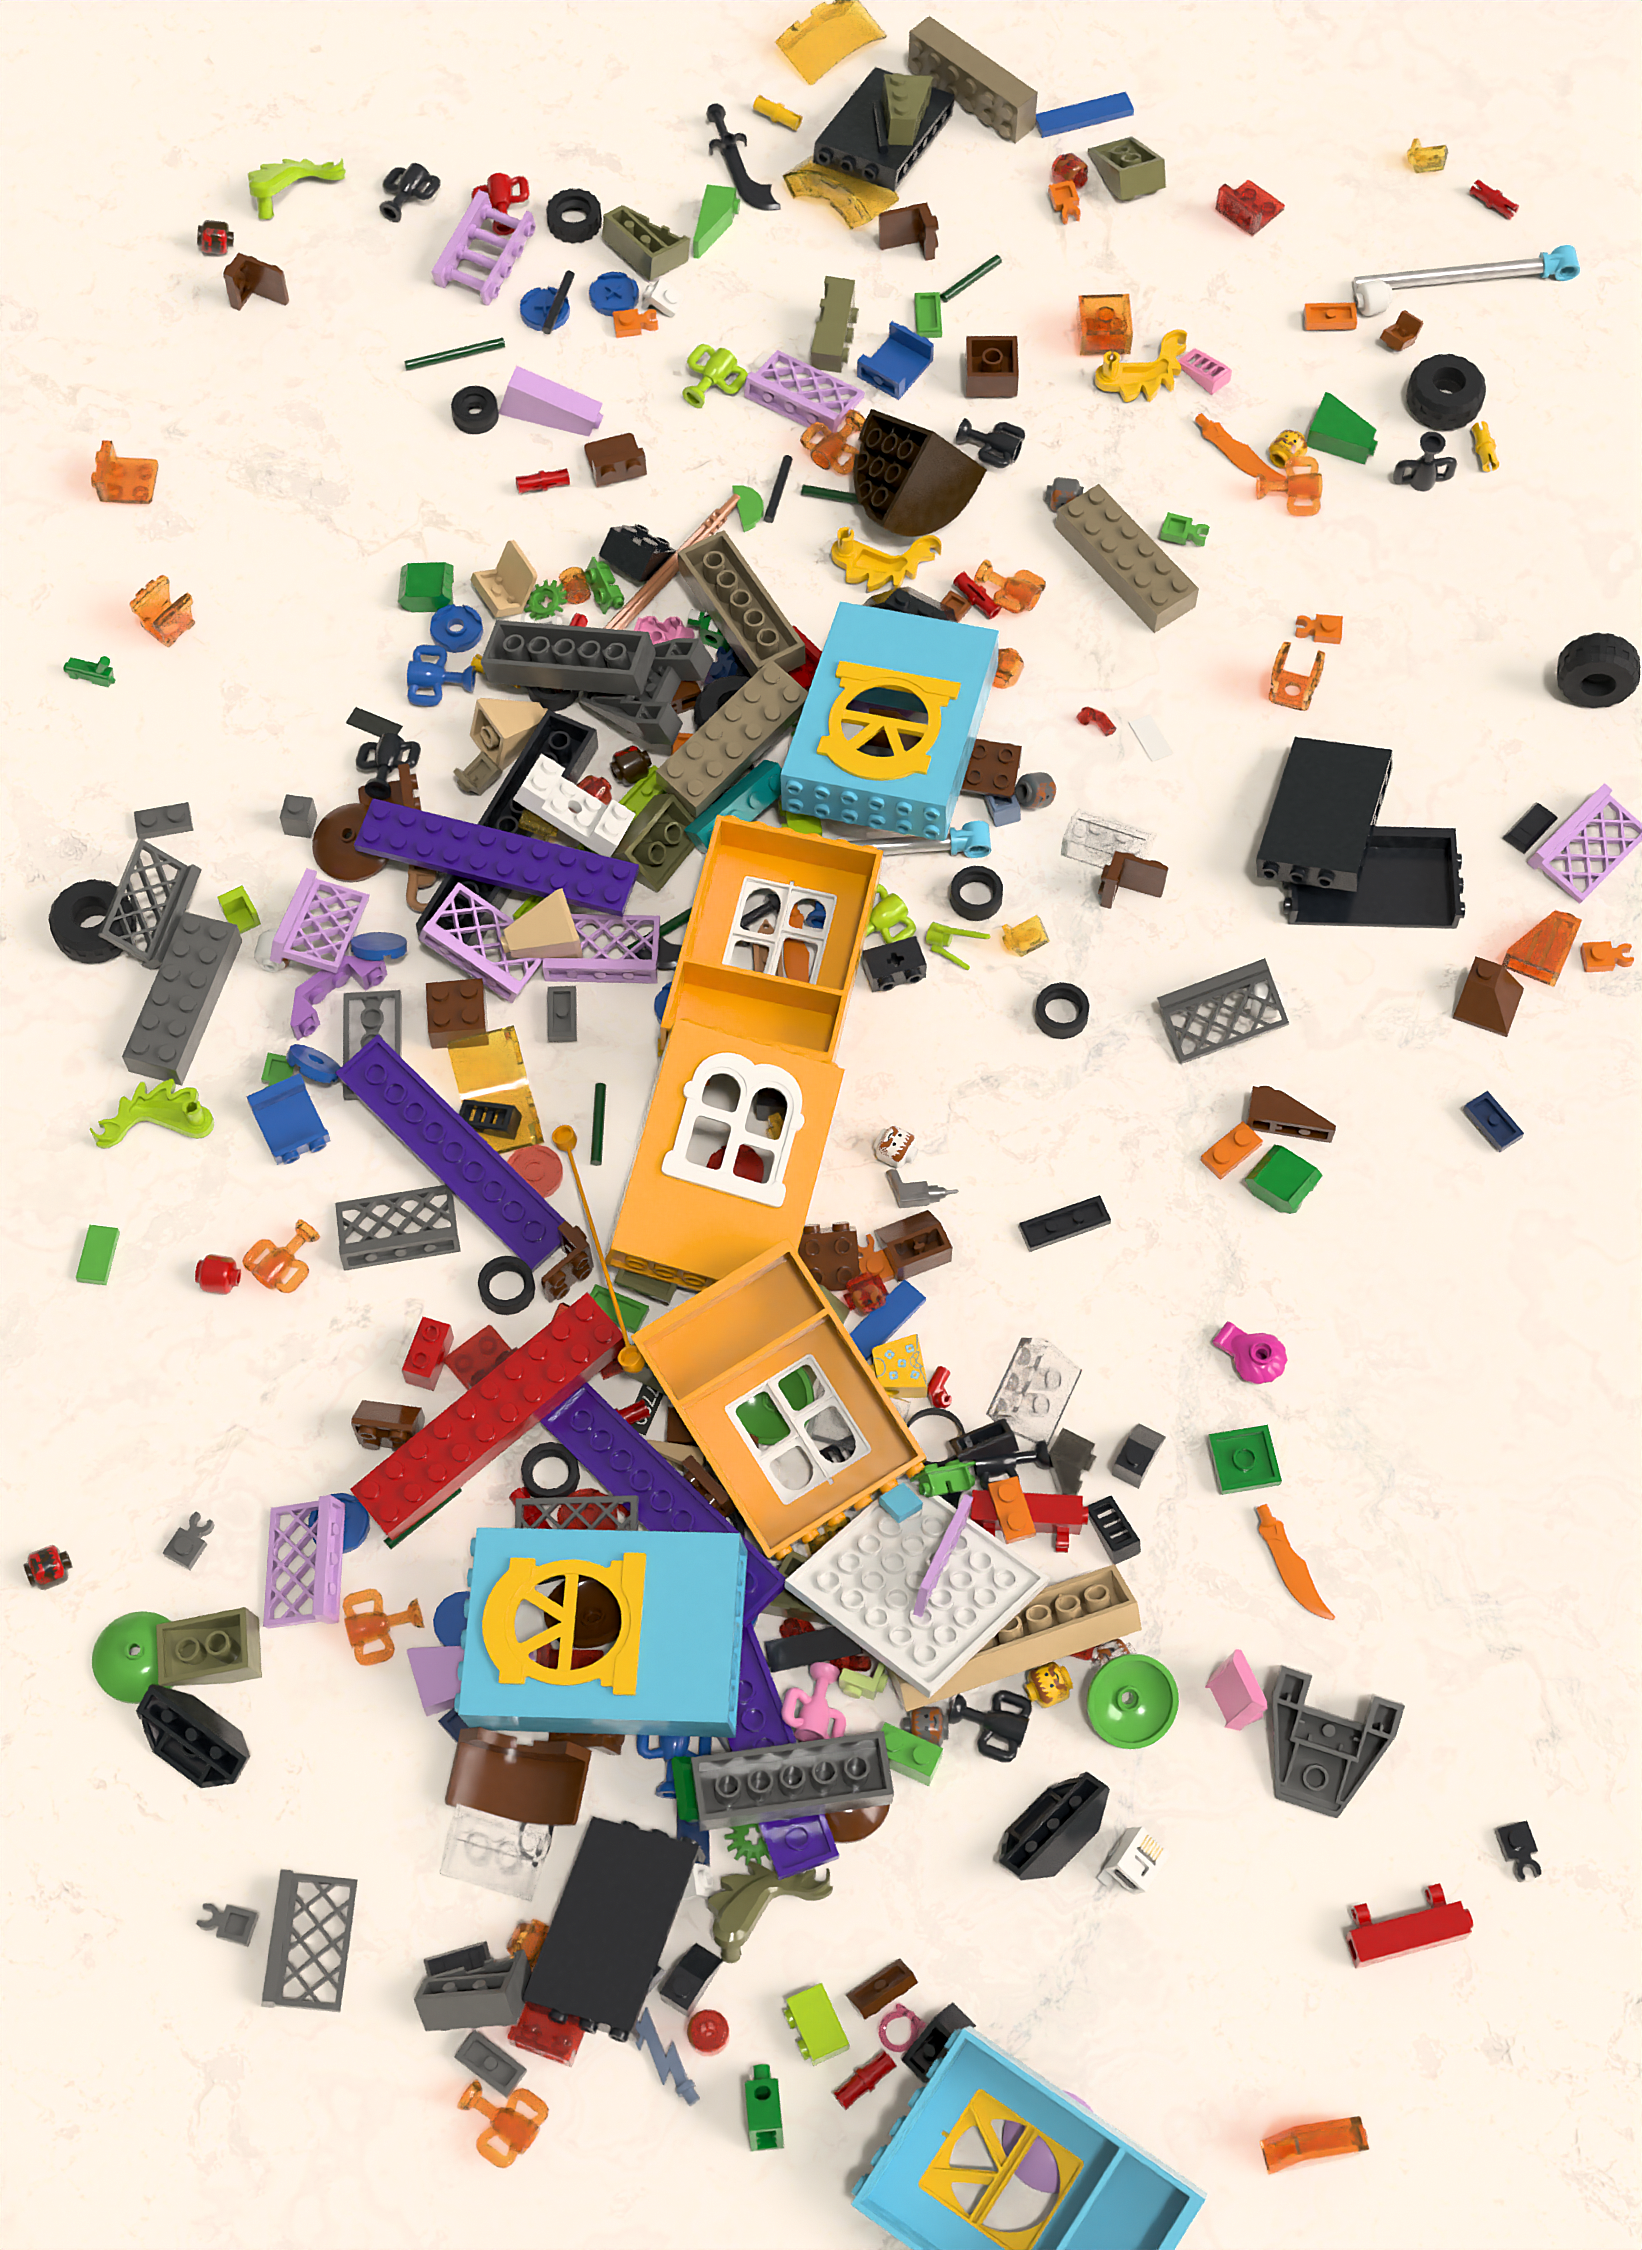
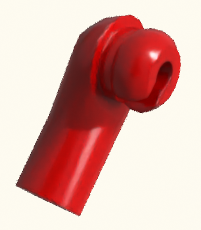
[927,1366,952,1409]

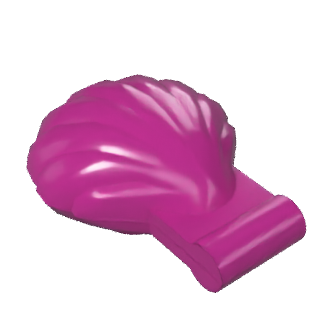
[1212,1321,1288,1384]

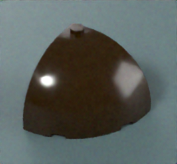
[853,409,987,537]

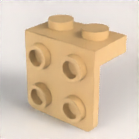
[470,540,538,617]

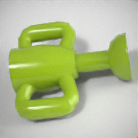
[682,343,748,408]
[866,884,916,944]

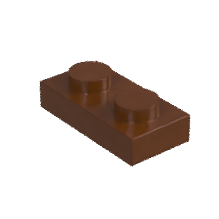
[846,1958,919,2020]

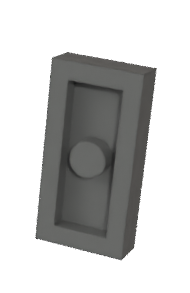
[134,802,194,840]
[548,986,577,1042]
[454,2030,528,2099]

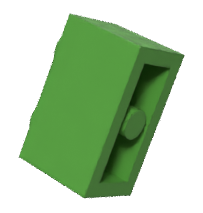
[881,1722,943,1786]

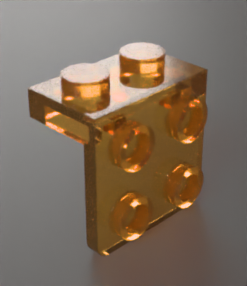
[91,440,159,504]

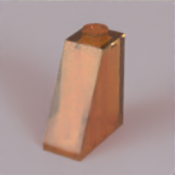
[1502,910,1582,987]
[1260,2116,1370,2175]

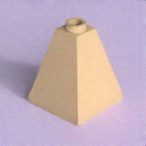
[470,698,548,771]
[500,888,583,958]

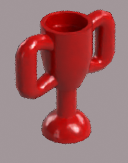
[471,172,530,236]

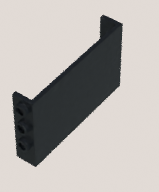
[813,67,955,191]
[1256,737,1393,892]
[1282,826,1465,929]
[522,1816,706,2043]

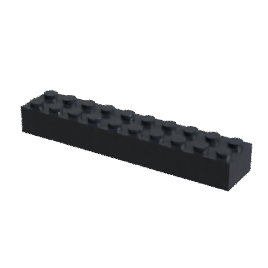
[415,710,598,946]

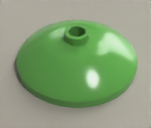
[736,1366,815,1445]
[92,1611,174,1704]
[1086,1653,1179,1749]

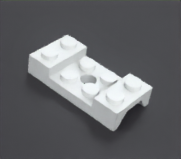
[513,754,635,857]

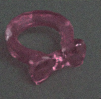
[879,2003,926,2052]

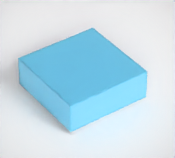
[879,1483,923,1524]

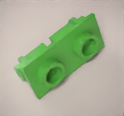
[584,556,625,615]
[910,1460,976,1497]

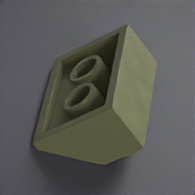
[610,794,695,892]

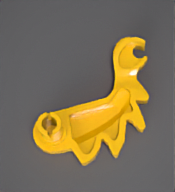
[1095,329,1187,402]
[831,527,942,592]

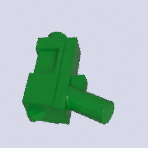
[63,656,116,688]

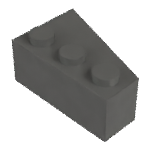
[414,1949,532,2031]

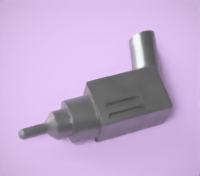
[886,1169,959,1208]

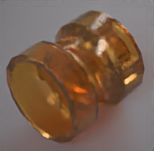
[559,567,591,604]

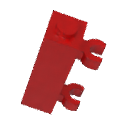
[970,1490,1088,1553]
[1345,1883,1474,1969]

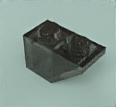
[1049,1427,1097,1495]

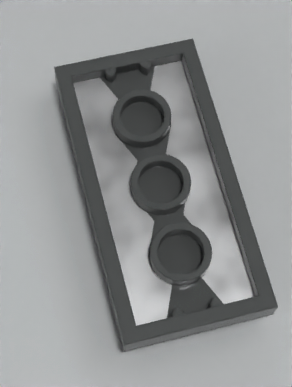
[343,990,402,1100]

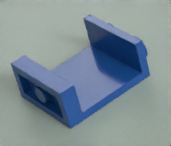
[857,321,934,400]
[247,1073,331,1165]

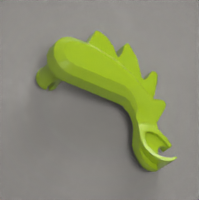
[248,158,346,219]
[90,1078,215,1148]

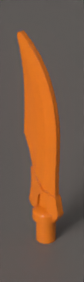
[1195,413,1286,482]
[784,902,810,983]
[1256,1504,1335,1620]

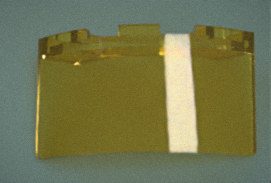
[775,0,887,85]
[782,155,899,230]
[447,1025,544,1154]

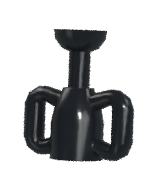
[379,162,441,223]
[956,418,1026,468]
[1393,431,1457,492]
[355,733,421,800]
[973,1439,1050,1491]
[948,1690,1032,1763]

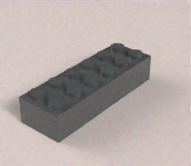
[480,620,656,696]
[122,911,243,1086]
[691,1731,894,1831]

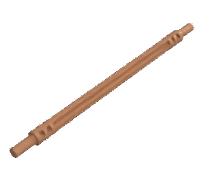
[552,494,740,693]

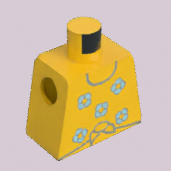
[869,1334,928,1398]

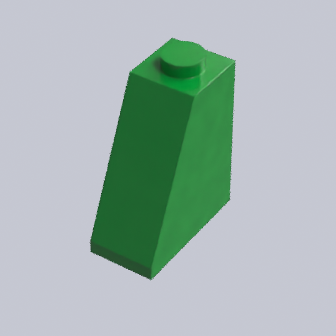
[1307,391,1379,465]

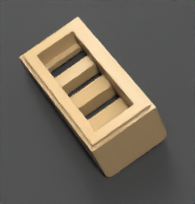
[646,1439,706,1473]

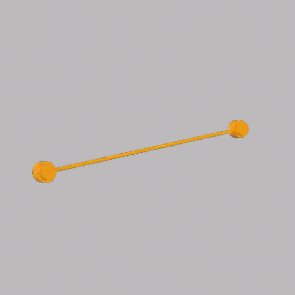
[552,1125,645,1373]

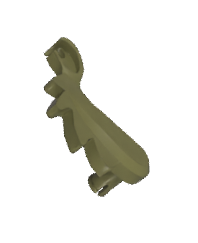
[708,1861,833,1963]

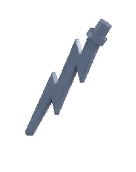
[635,2007,700,2106]

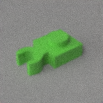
[1160,512,1210,546]
[261,1052,296,1089]

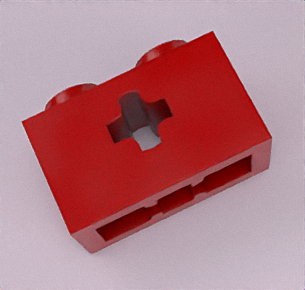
[401,1316,454,1391]

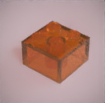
[1076,294,1133,356]

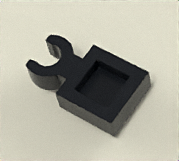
[1495,1820,1542,1883]

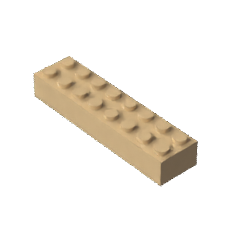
[886,1564,1142,1712]

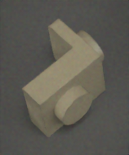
[453,752,502,796]

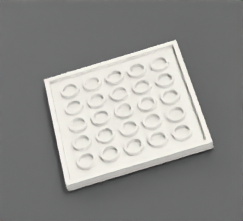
[784,1474,1050,1698]

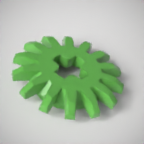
[524,580,567,621]
[725,1823,771,1866]

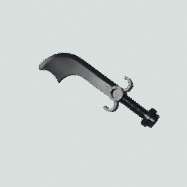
[706,103,781,210]
[634,893,781,969]

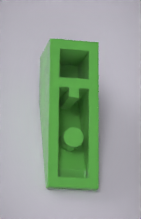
[693,184,740,259]

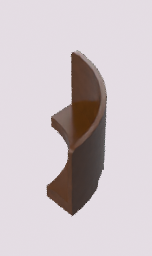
[445,1727,592,1826]

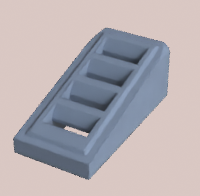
[983,794,1021,827]

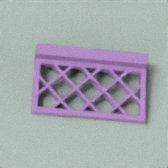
[744,350,865,439]
[1527,783,1642,904]
[270,868,370,974]
[418,882,543,1004]
[542,914,660,984]
[913,1494,973,1618]
[263,1495,345,1629]

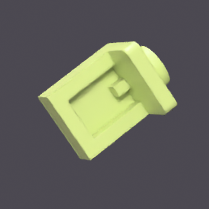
[839,1662,889,1701]

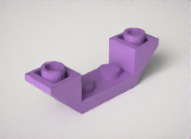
[290,956,388,1041]

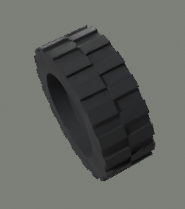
[546,188,602,244]

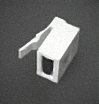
[1096,1827,1171,1895]

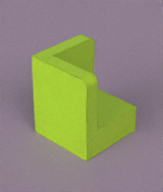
[217,885,261,934]

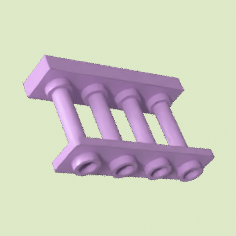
[431,190,536,306]

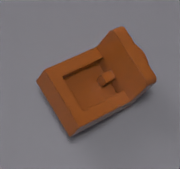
[1380,310,1424,351]

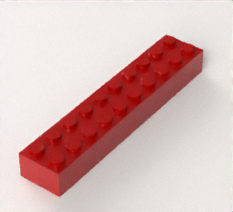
[350,1292,626,1540]

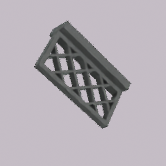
[98,838,202,970]
[1157,958,1290,1064]
[335,1185,461,1271]
[515,1495,639,1531]
[261,1869,358,2013]

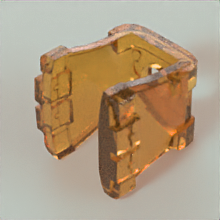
[129,575,196,648]
[1268,642,1325,711]

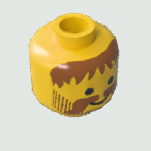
[1269,430,1308,469]
[1024,1662,1073,1708]

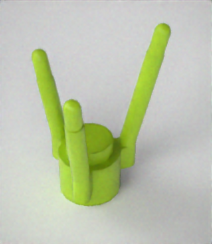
[926,922,991,970]

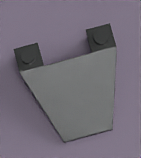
[580,638,714,745]
[1272,1664,1405,1819]

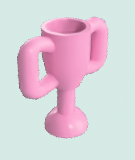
[781,1662,846,1742]

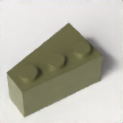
[811,275,859,373]

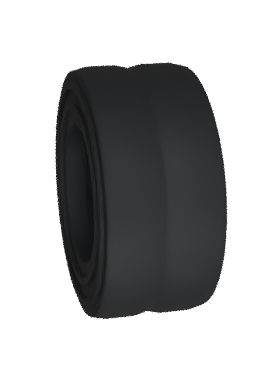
[451,385,499,435]

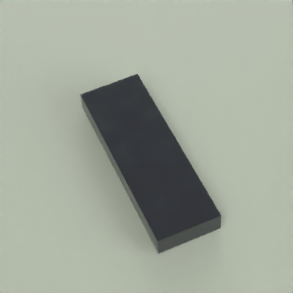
[1018,1195,1111,1252]
[765,1627,863,1673]

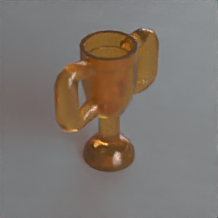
[800,409,866,475]
[1256,456,1323,516]
[974,559,1046,614]
[242,1219,320,1294]
[342,1588,425,1666]
[457,2080,549,2169]

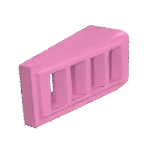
[1178,348,1232,395]

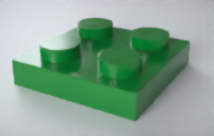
[1207,1424,1282,1495]

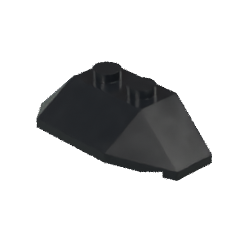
[863,586,957,622]
[136,1684,250,1788]
[998,1772,1110,1881]

